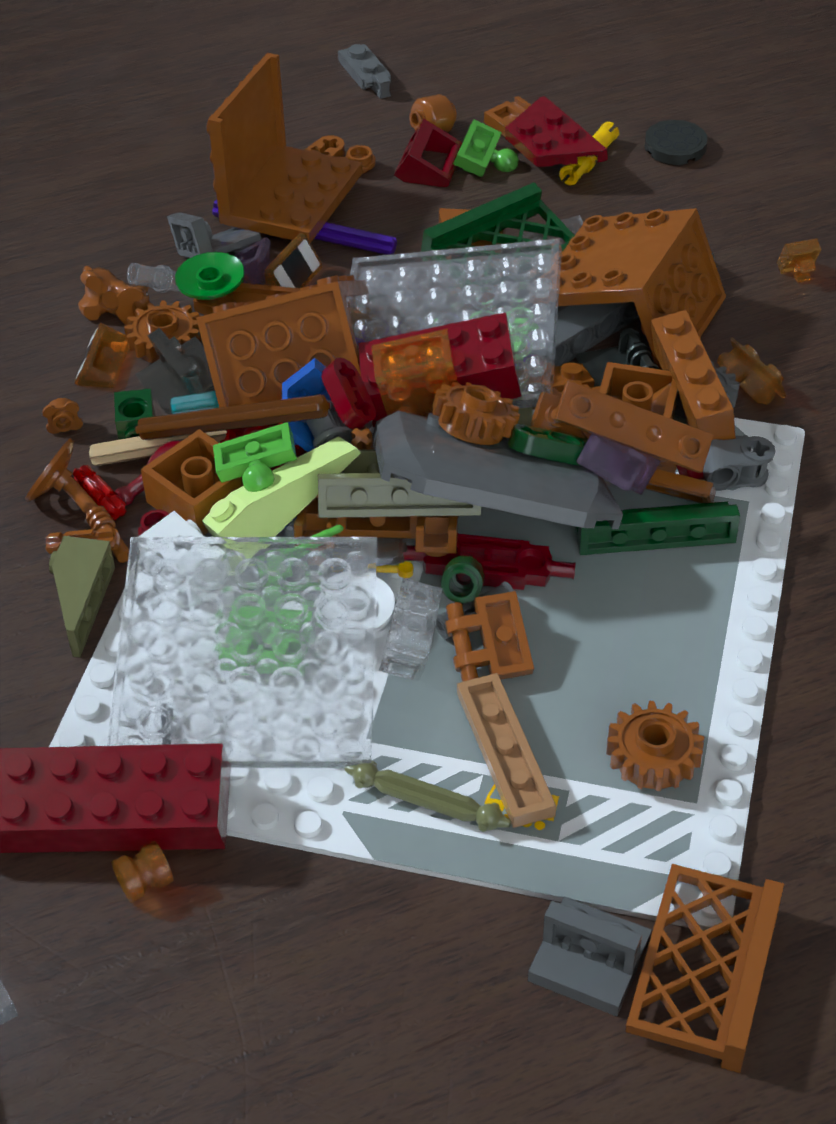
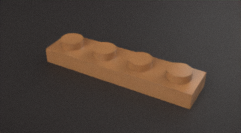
[457,673,556,828]

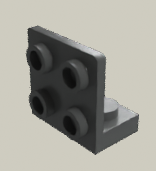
[167,212,262,258]

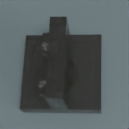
[135,328,215,415]

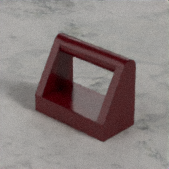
[394,119,462,187]

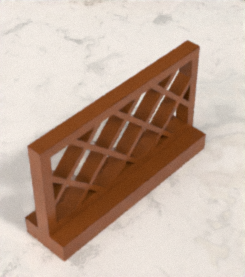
[625,864,784,1073]

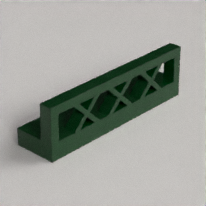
[574,501,740,555]

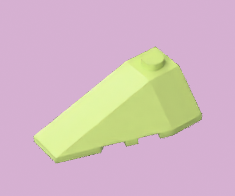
[202,436,361,565]

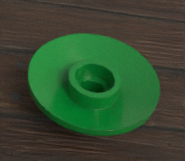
[175,252,245,300]

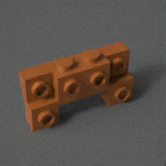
[294,495,459,557]

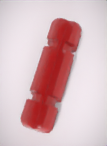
[73,464,127,520]

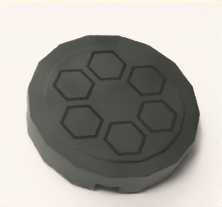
[644,120,708,165]

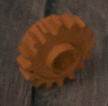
[124,300,201,364]
[432,382,520,445]
[606,701,704,791]

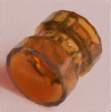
[112,841,174,903]

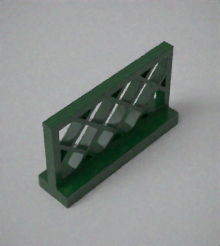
[420,182,575,300]

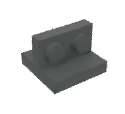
[528,896,652,1017]

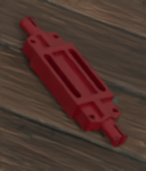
[399,533,576,590]

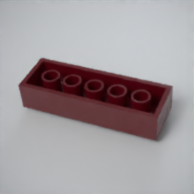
[0,743,231,853]

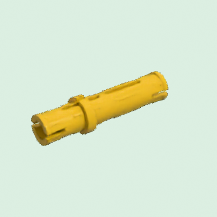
[559,122,619,185]

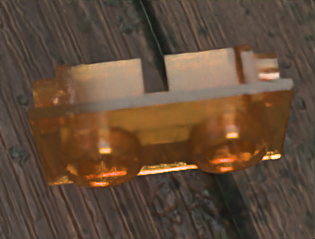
[717,337,786,404]

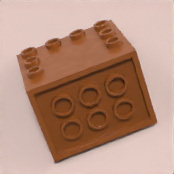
[207,53,363,244]
[530,208,726,370]
[196,275,369,408]

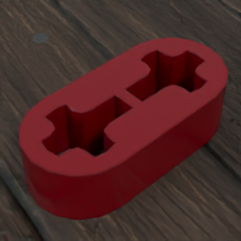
[321,357,376,430]

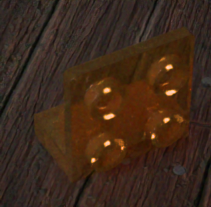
[371,329,458,417]

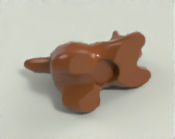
[78,266,150,325]

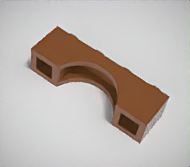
[651,310,736,440]

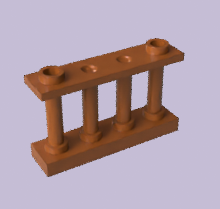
[530,380,713,473]

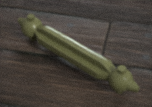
[344,761,511,832]

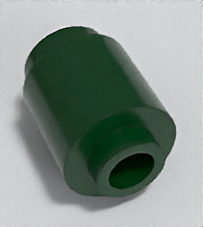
[441,556,485,604]

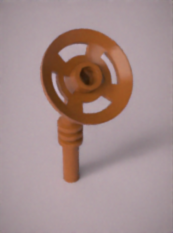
[25,438,132,563]

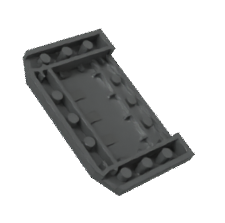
[373,411,623,529]

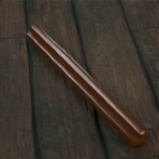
[135,394,330,440]

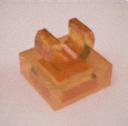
[777,238,822,283]

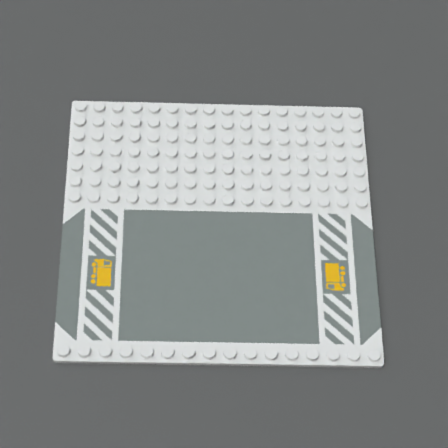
[49,410,805,934]

